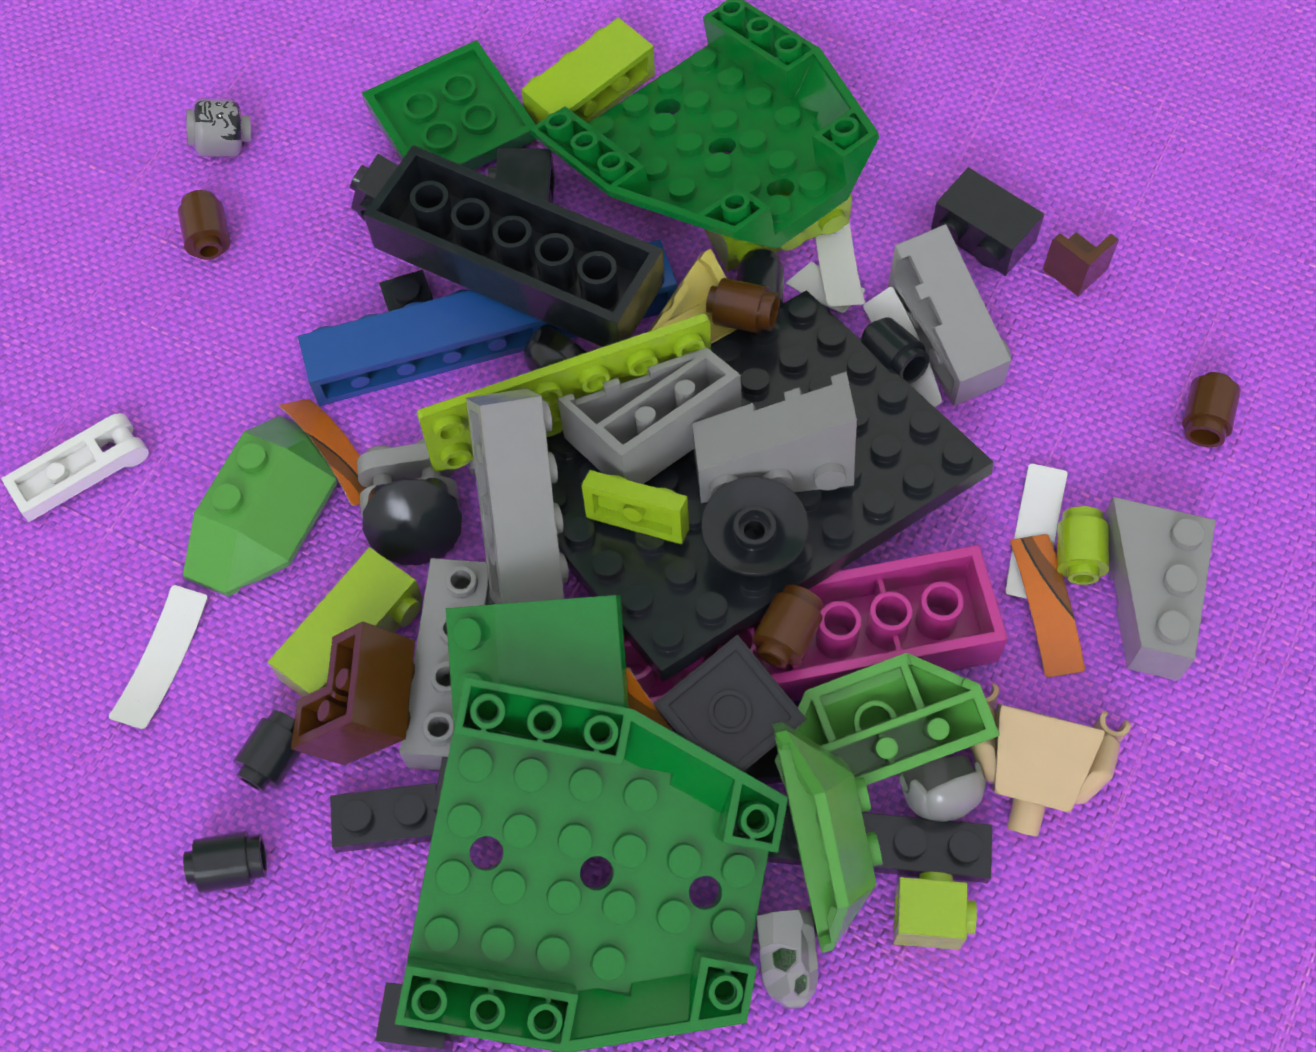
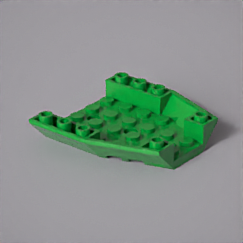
[529,0,879,248]
[395,677,788,1052]

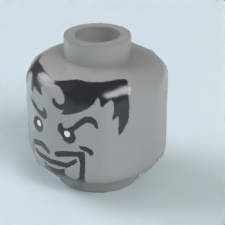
[186,98,251,157]

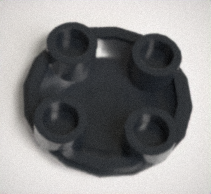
[362,478,462,565]

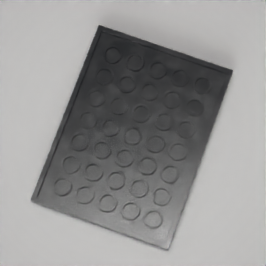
[546,290,994,682]

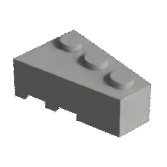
[888,224,1011,406]
[557,348,742,484]
[692,371,857,503]
[1103,497,1216,681]

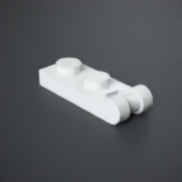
[1,413,149,522]

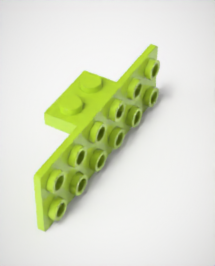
[416,313,711,472]

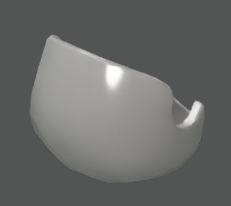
[898,755,986,822]

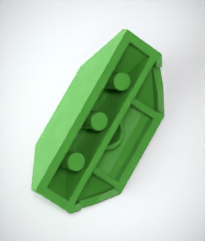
[183,416,338,597]
[775,653,1000,789]
[772,722,883,953]

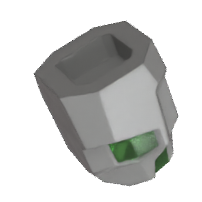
[756,910,818,1009]

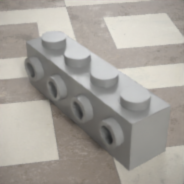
[466,388,569,604]
[399,558,496,771]

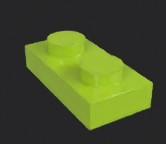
[582,470,689,544]

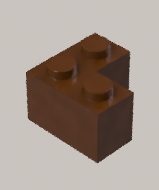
[291,621,415,765]

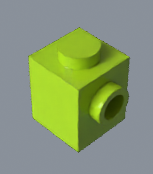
[893,872,977,950]

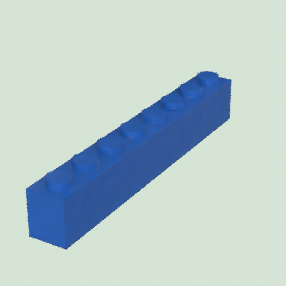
[298,239,677,406]

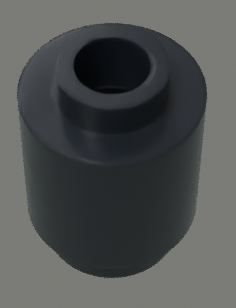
[738,249,784,308]
[861,317,929,384]
[233,710,301,792]
[183,831,267,893]

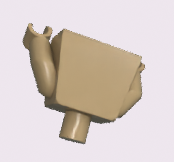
[970,683,1131,837]

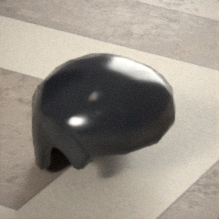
[524,325,587,372]

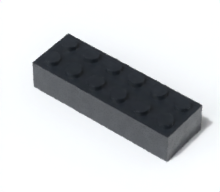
[363,145,665,347]

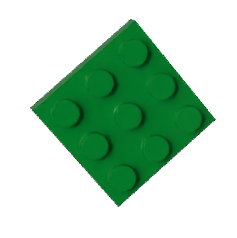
[362,40,537,170]

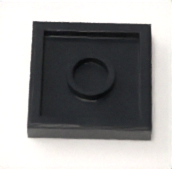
[653,635,807,772]

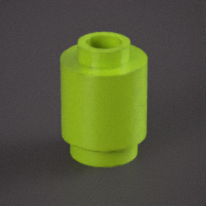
[1057,506,1110,585]

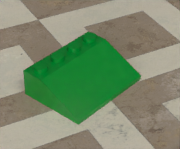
[445,595,629,725]

